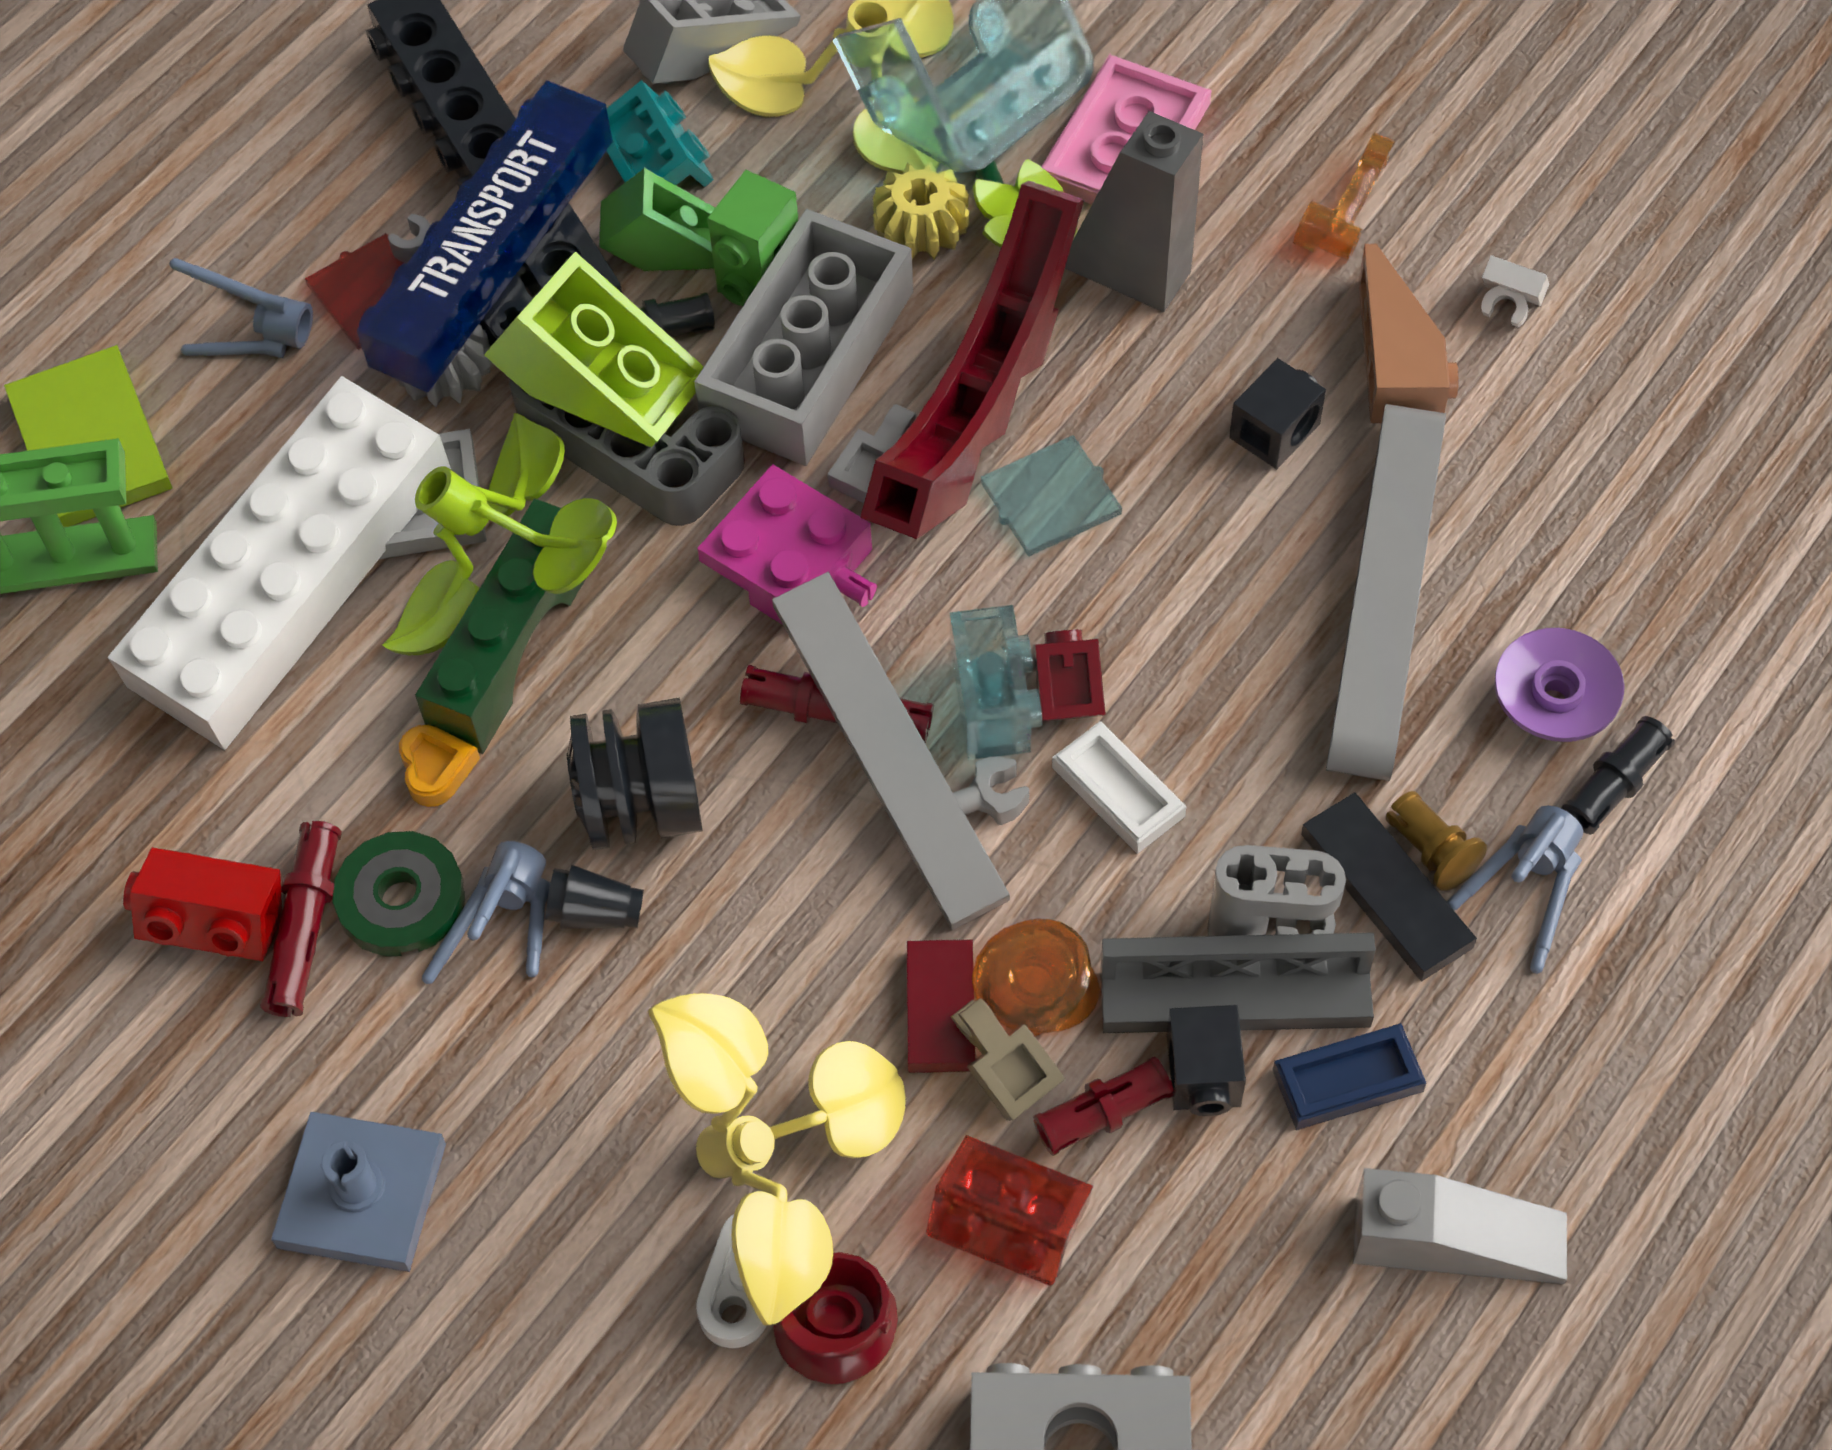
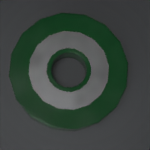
[332,831,465,957]

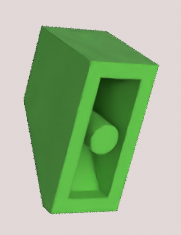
[599,168,715,271]

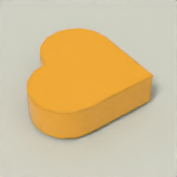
[399,725,480,807]

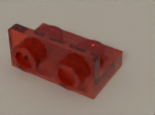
[926,1135,1094,1286]

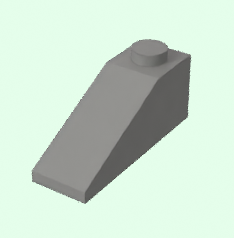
[622,0,801,84]
[1353,1168,1567,1284]

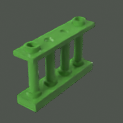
[0,438,158,594]

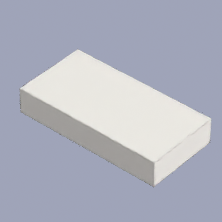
[1052,721,1186,854]

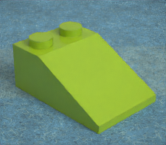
[484,252,704,447]

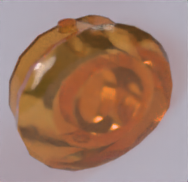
[972,918,1100,1037]

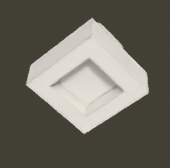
[1481,255,1549,328]

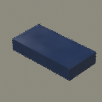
[1272,1023,1426,1130]

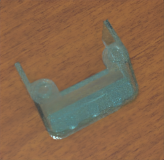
[832,0,1093,173]

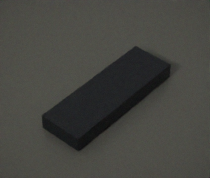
[1301,792,1477,982]

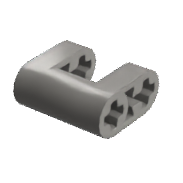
[1207,845,1346,936]

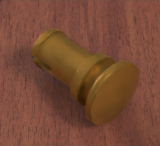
[1385,791,1487,891]

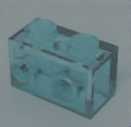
[950,605,1042,760]

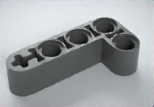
[509,379,745,526]

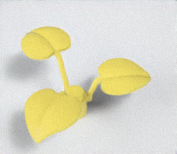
[709,0,954,174]
[648,993,906,1326]

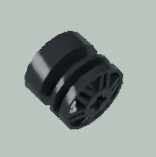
[566,697,703,850]

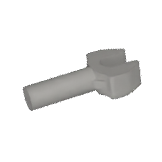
[953,757,1029,825]

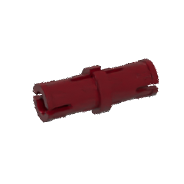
[1033,1057,1174,1156]

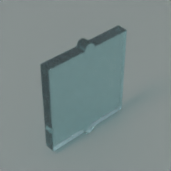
[981,435,1122,557]

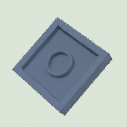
[271,1111,446,1272]

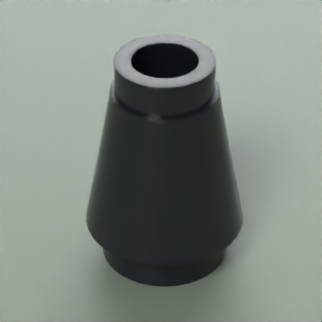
[545,864,644,929]

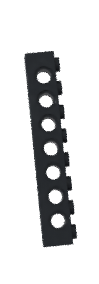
[366,0,622,299]

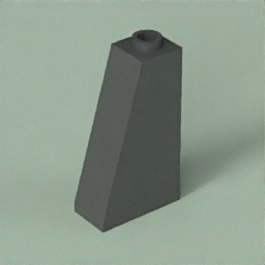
[1065,111,1203,312]

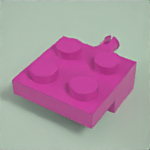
[697,464,877,625]

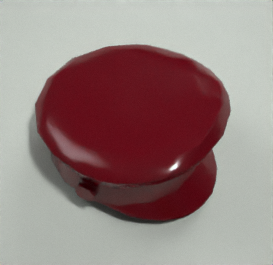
[773,1252,898,1385]

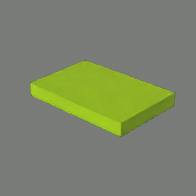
[4,345,173,527]

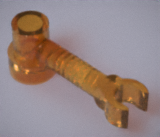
[1293,132,1395,261]

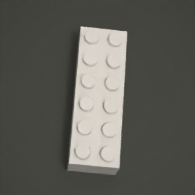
[108,376,451,750]

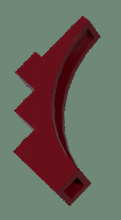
[860,181,1084,539]

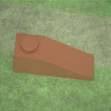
[1358,244,1459,423]

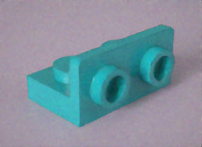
[590,80,714,187]

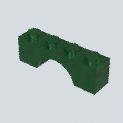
[415,498,586,754]

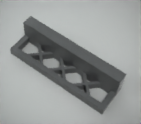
[1100,933,1376,1033]

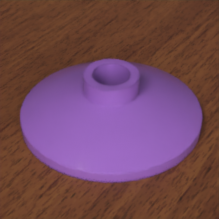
[1495,628,1624,742]

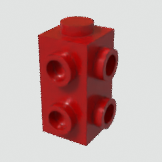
[123,847,282,961]

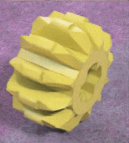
[873,161,969,260]

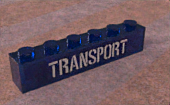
[356,80,613,393]

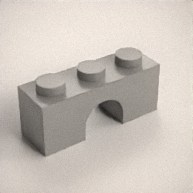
[970,1363,1192,1450]

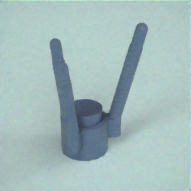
[169,258,313,358]
[1447,805,1584,974]
[422,841,550,984]

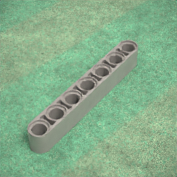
[1326,404,1446,781]

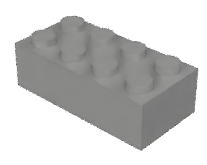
[694,209,913,466]

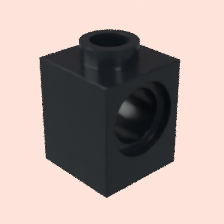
[1229,358,1326,470]
[1166,1005,1246,1116]

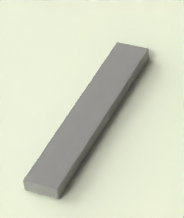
[772,571,1010,930]

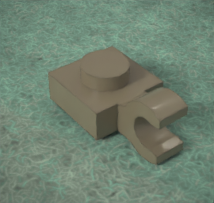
[951,998,1066,1121]

